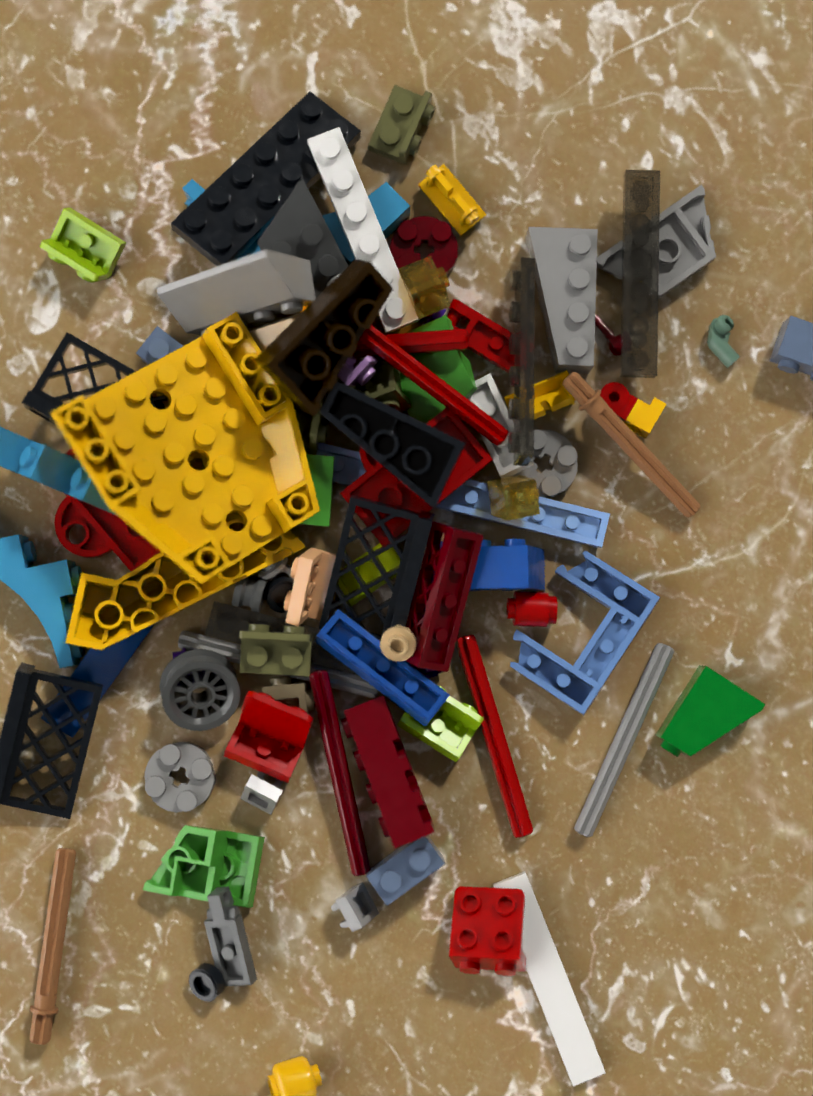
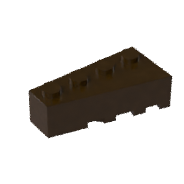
[255,259,393,417]

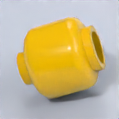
[267,1056,322,1096]

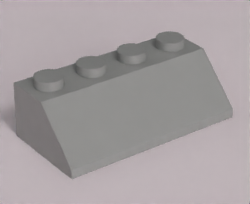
[157,249,316,336]

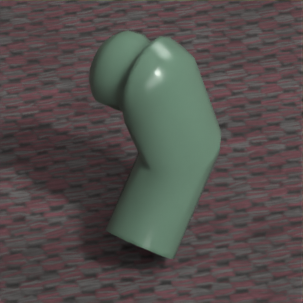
[707,315,740,368]

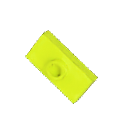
[338,543,401,606]

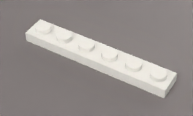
[307,127,419,334]

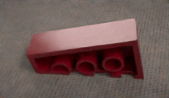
[340,695,435,849]

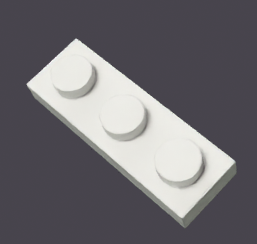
[468,373,534,480]

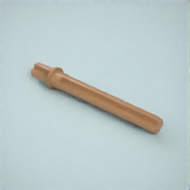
[562,372,700,518]
[29,848,76,1045]

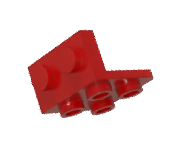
[224,691,313,783]
[449,886,526,976]

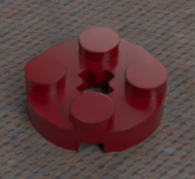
[390,216,458,286]

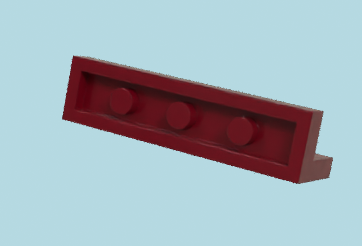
[406,521,484,672]

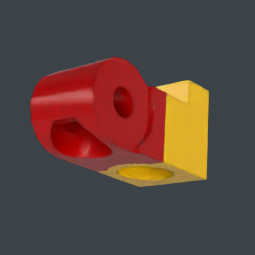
[600,382,666,439]

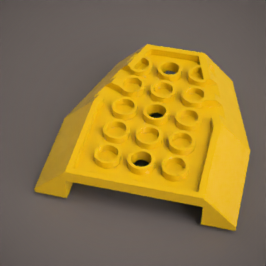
[50,312,320,584]

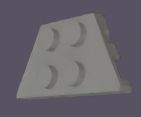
[597,185,716,299]

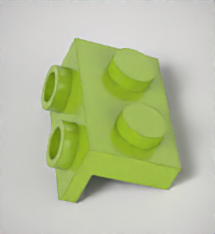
[39,207,126,283]
[397,685,484,763]

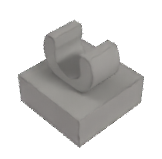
[241,771,283,815]
[331,882,379,932]

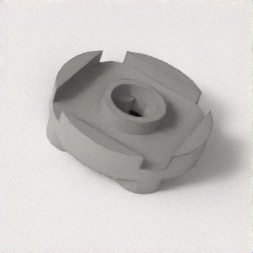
[511,429,578,498]
[144,742,216,813]

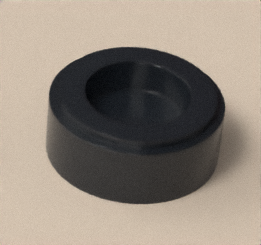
[264,576,294,613]
[189,963,225,1002]

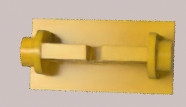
[418,164,487,237]
[504,370,576,426]

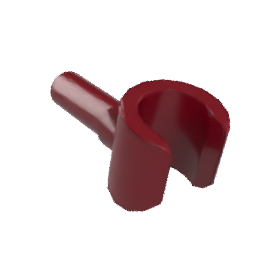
[595,315,632,356]

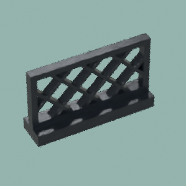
[22,332,168,426]
[318,495,435,641]
[0,663,103,819]

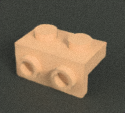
[284,547,343,626]

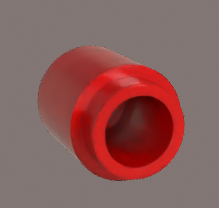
[506,591,558,627]

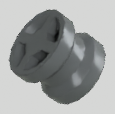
[232,577,268,613]

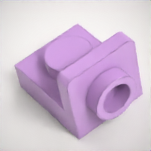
[337,356,379,386]

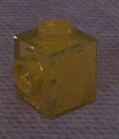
[398,256,451,319]
[487,475,540,520]

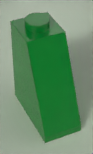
[655,665,766,757]

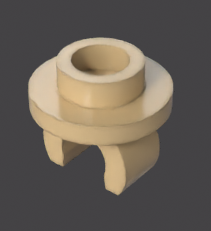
[380,624,416,662]

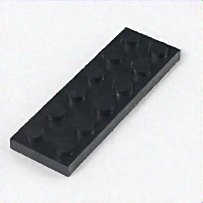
[171,91,361,266]

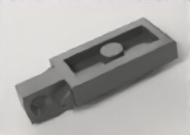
[204,886,257,986]

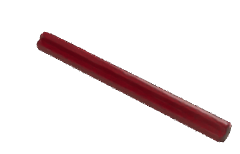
[309,670,370,876]

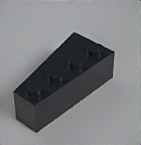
[320,381,466,508]

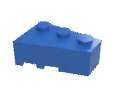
[431,539,545,591]

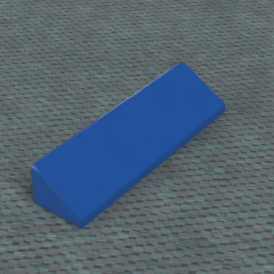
[315,609,450,727]
[40,624,154,738]

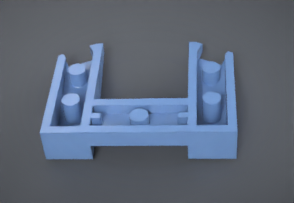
[510,551,660,716]

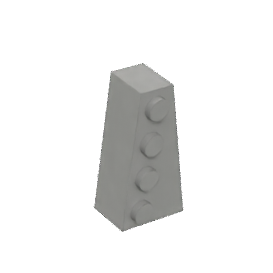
[525,227,598,374]

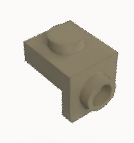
[262,677,315,715]

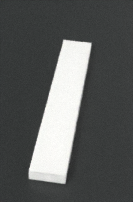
[493,871,606,1086]

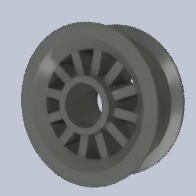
[160,649,240,731]

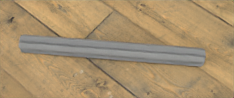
[178,630,378,698]
[574,643,674,837]

